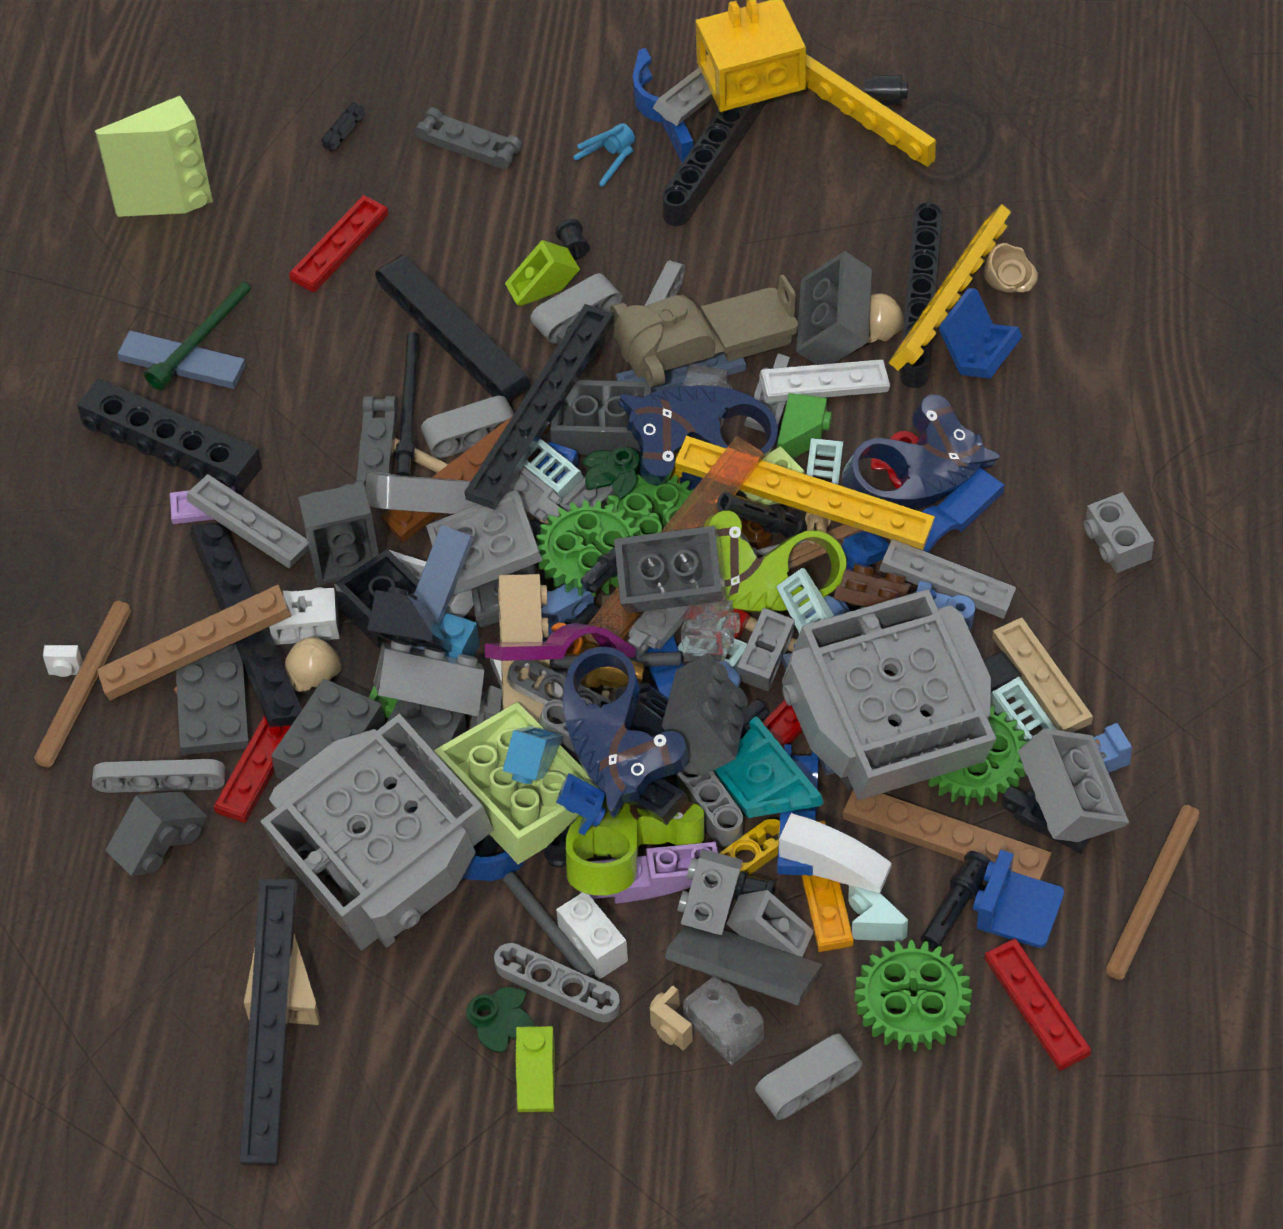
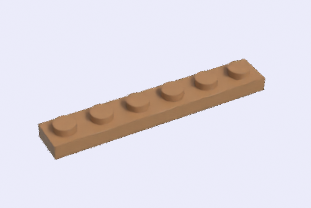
[97,585,292,701]
[843,790,1052,881]

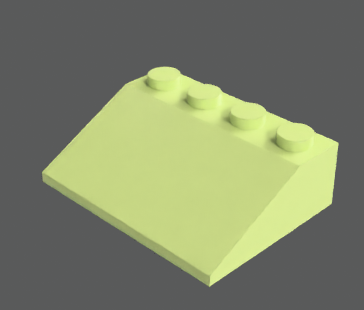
[95,96,213,217]
[434,702,595,864]

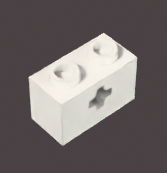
[269,587,340,645]
[556,892,628,980]

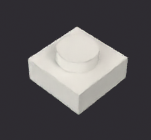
[43,645,83,677]

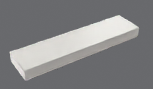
[759,359,890,402]

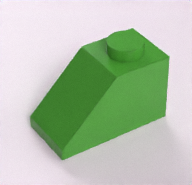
[777,393,832,459]

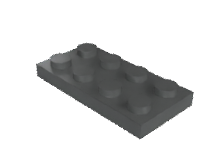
[176,643,249,755]

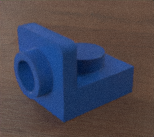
[841,531,890,568]
[556,773,606,835]

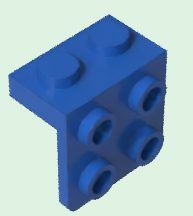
[939,288,1022,379]
[973,850,1064,948]

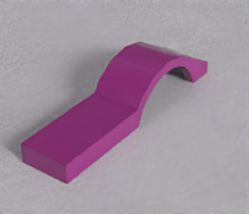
[485,623,636,661]

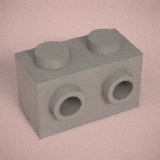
[677,849,743,936]

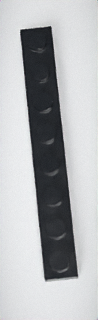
[464,304,614,510]
[190,523,302,728]
[240,879,297,1166]

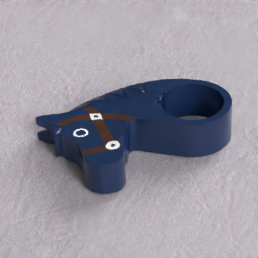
[618,385,778,486]
[842,394,1000,510]
[563,647,689,818]

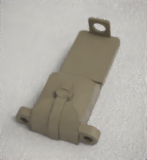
[610,274,798,387]

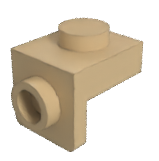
[650,986,693,1051]

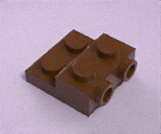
[834,563,913,607]

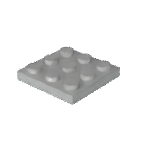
[426,489,543,597]

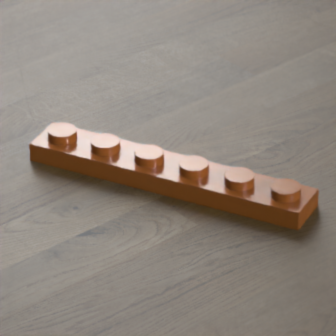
[381,416,551,543]

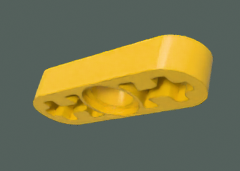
[719,819,780,885]

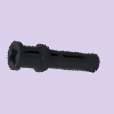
[717,491,806,539]
[920,851,991,950]

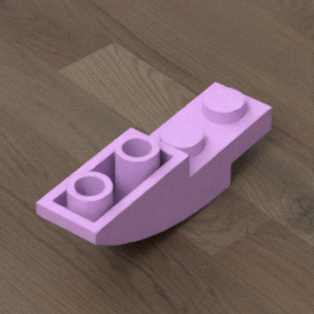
[579,842,718,904]

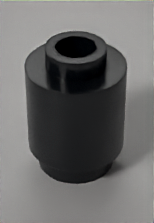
[865,75,908,105]

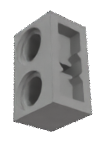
[1084,492,1154,573]
[737,608,795,692]

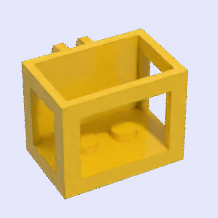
[696,0,806,112]

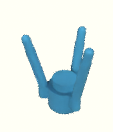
[573,123,635,187]

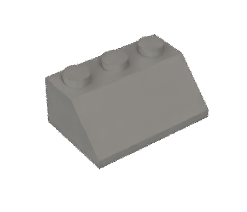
[373,640,484,716]
[1018,728,1129,842]

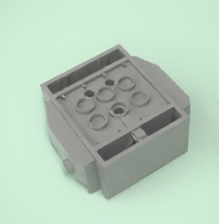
[782,589,996,801]
[261,713,494,951]

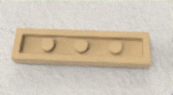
[992,617,1093,732]

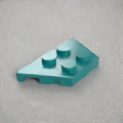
[714,716,824,818]

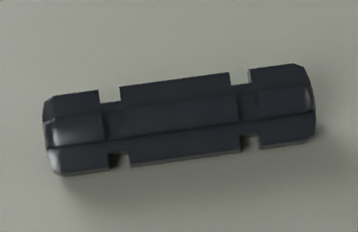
[321,102,364,151]

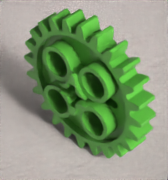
[604,474,702,536]
[536,500,640,597]
[928,705,1028,805]
[855,940,972,1052]

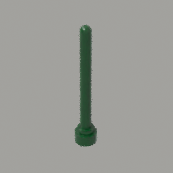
[144,282,251,391]

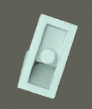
[848,885,908,941]

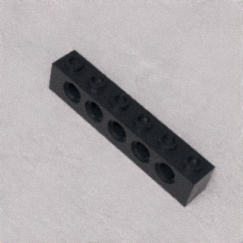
[77,378,262,495]

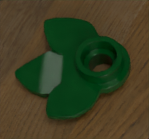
[582,447,640,499]
[466,987,535,1053]

